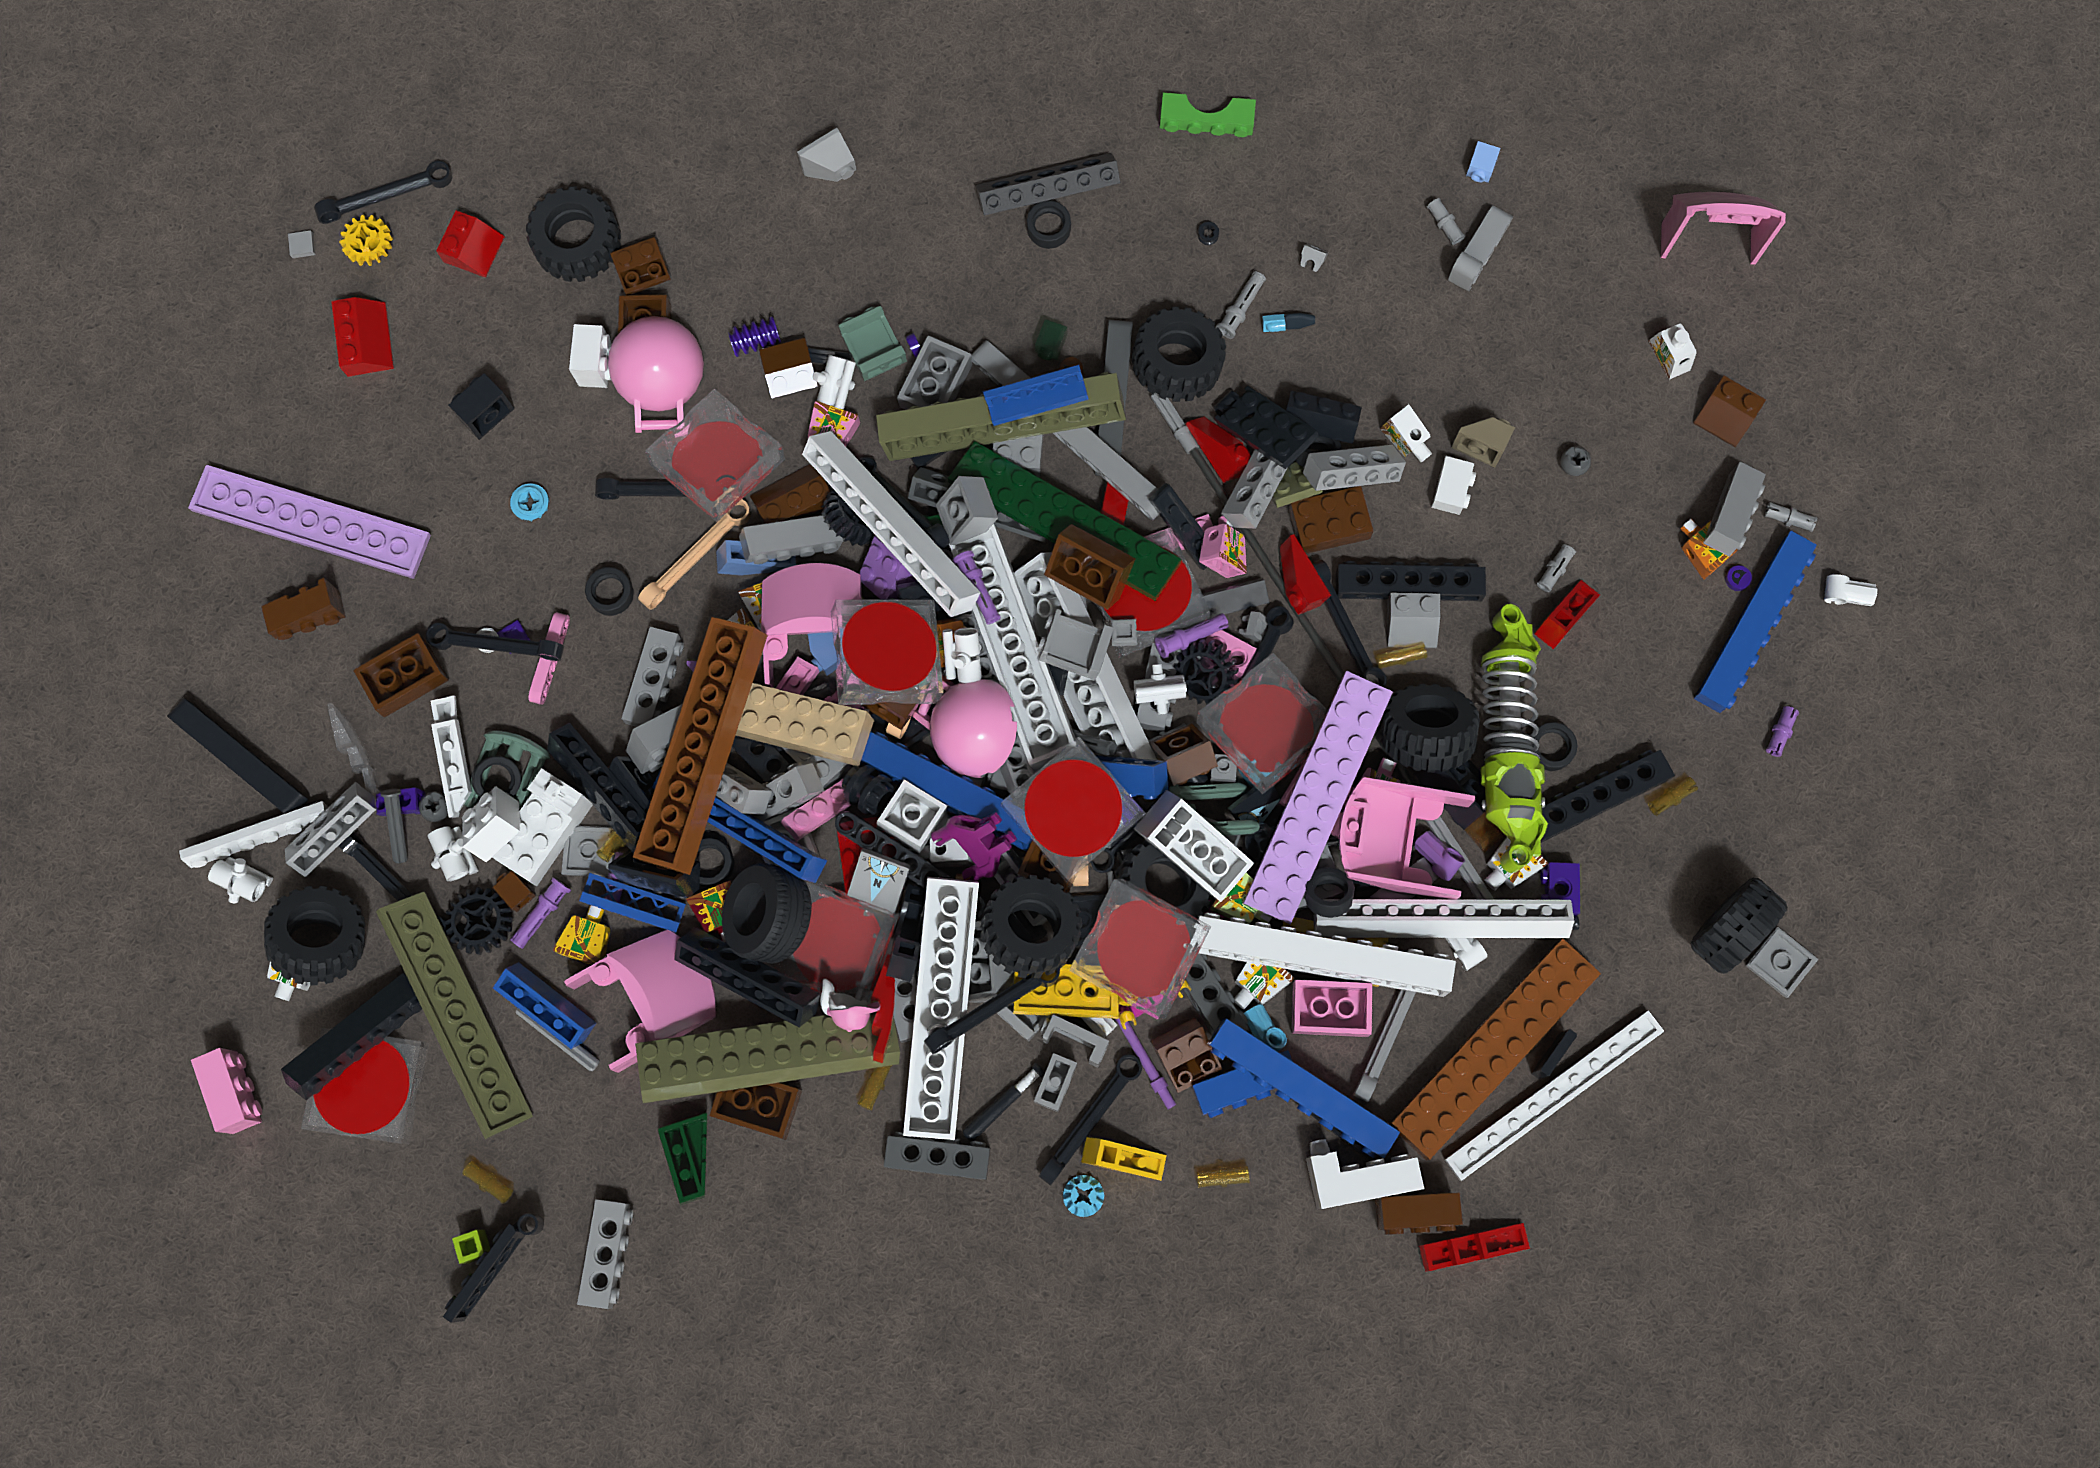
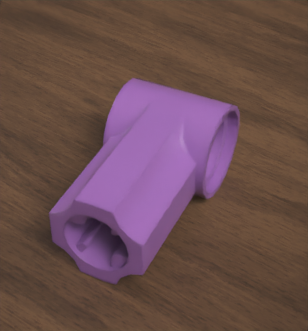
[1414,831,1465,881]

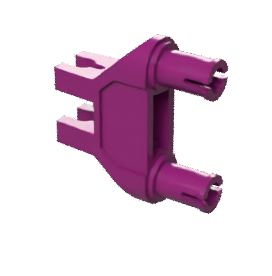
[931,812,1017,881]

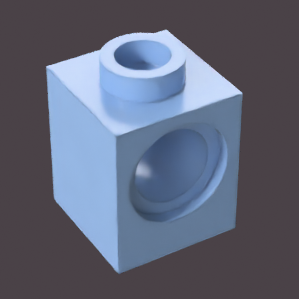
[1466,141,1500,183]

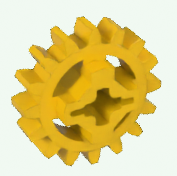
[339,215,393,266]

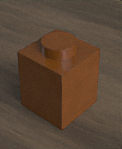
[493,871,536,912]

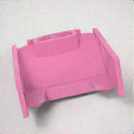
[1661,192,1786,265]
[761,563,865,688]
[1339,777,1475,900]
[564,930,716,1073]

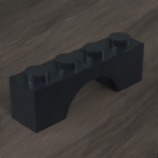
[886,884,926,982]

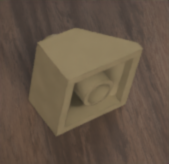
[1452,417,1515,468]

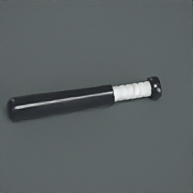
[963,1063,1045,1141]

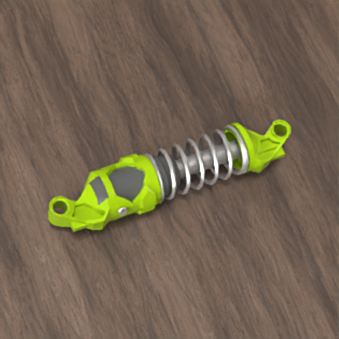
[1481,604,1548,873]

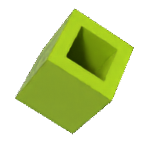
[452,1230,491,1264]

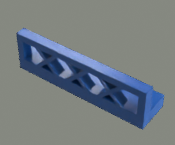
[983,365,1089,426]
[579,873,686,932]

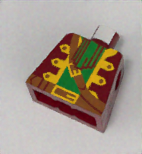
[686,880,732,943]

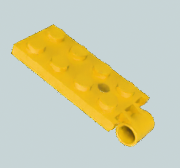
[1013,964,1139,1019]

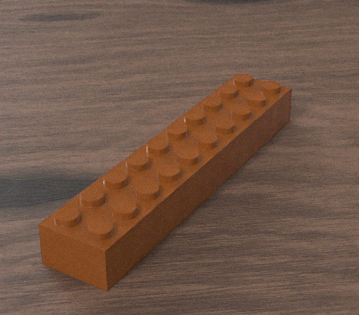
[633,617,768,875]
[1389,938,1601,1161]

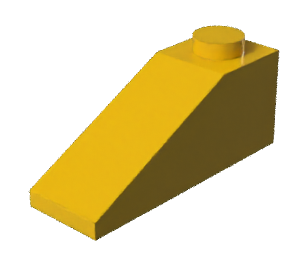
[1081,1137,1167,1181]

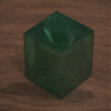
[1035,319,1068,360]

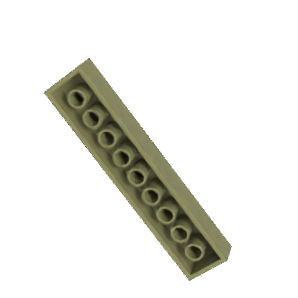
[876,372,1126,461]
[635,1011,900,1103]

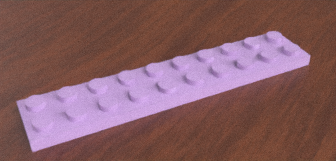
[188,465,431,579]
[1243,671,1393,924]

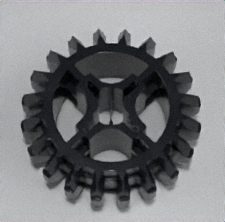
[821,489,876,546]
[1173,639,1239,706]
[444,887,514,955]

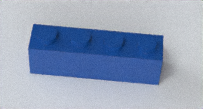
[1069,753,1168,799]
[493,962,596,1049]
[1192,1050,1293,1118]

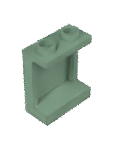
[839,306,907,381]

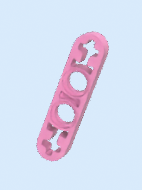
[529,612,570,705]

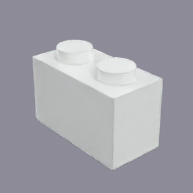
[1431,456,1476,515]

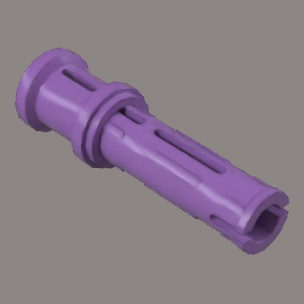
[953,551,1001,625]
[1155,613,1229,658]
[510,877,571,949]

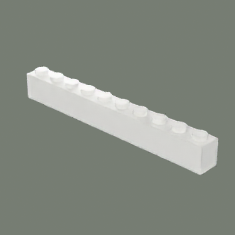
[802,431,981,617]
[1313,899,1574,938]

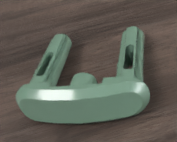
[464,731,550,811]
[1169,783,1260,836]

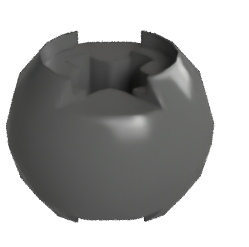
[1560,446,1591,477]
[419,791,448,822]

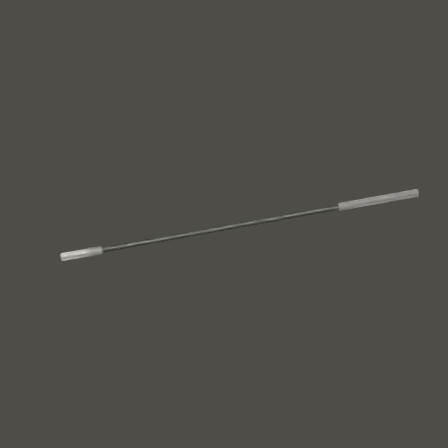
[1151,393,1494,900]

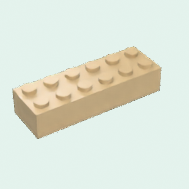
[736,683,874,766]

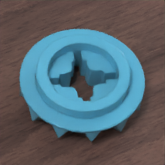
[510,483,550,522]
[1063,1175,1104,1217]

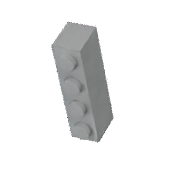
[1703,461,1766,557]
[739,515,843,564]

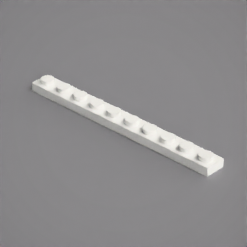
[1445,1010,1664,1181]

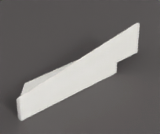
[431,696,472,818]

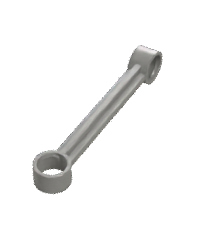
[1353,990,1416,1102]

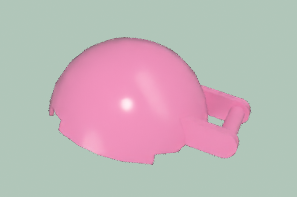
[608,316,704,433]
[912,672,1017,778]

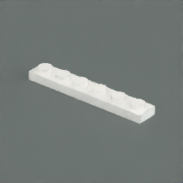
[179,801,328,868]

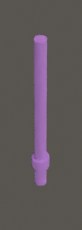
[1116,1019,1176,1109]

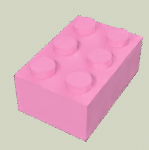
[1292,980,1372,1037]
[191,1048,262,1134]

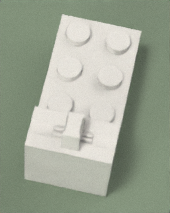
[492,768,593,886]
[1134,790,1254,902]
[1306,1139,1424,1210]

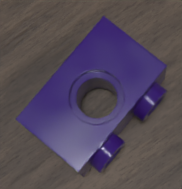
[1540,862,1580,915]

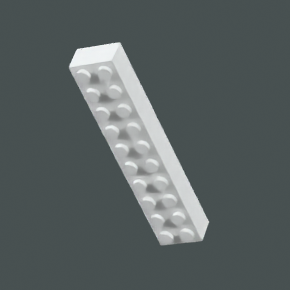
[949,524,1081,771]
[1014,552,1157,760]
[903,876,979,1140]
[1192,913,1456,997]

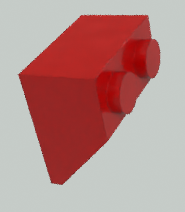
[436,210,505,278]

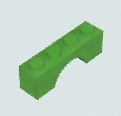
[1160,93,1256,137]

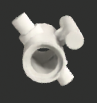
[812,355,856,409]
[942,628,982,683]
[1134,664,1187,714]
[428,826,478,881]
[208,857,273,903]

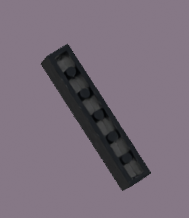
[281,973,422,1100]

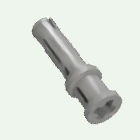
[1216,271,1266,339]

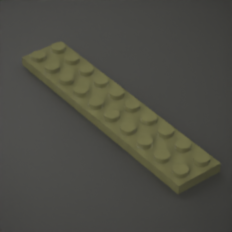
[376,892,533,1139]

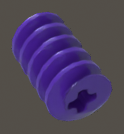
[728,316,781,357]

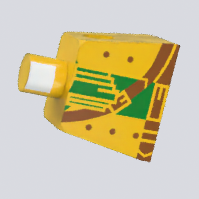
[553,905,610,965]

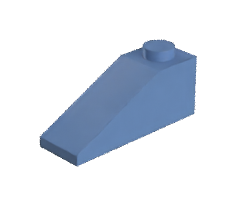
[716,540,796,575]
[808,632,846,676]

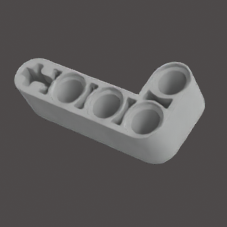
[1448,205,1514,292]

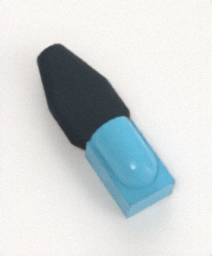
[1262,313,1315,332]

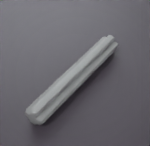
[516,1008,600,1071]

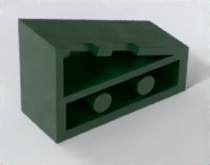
[658,1113,707,1206]

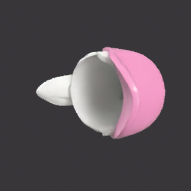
[820,979,881,1032]

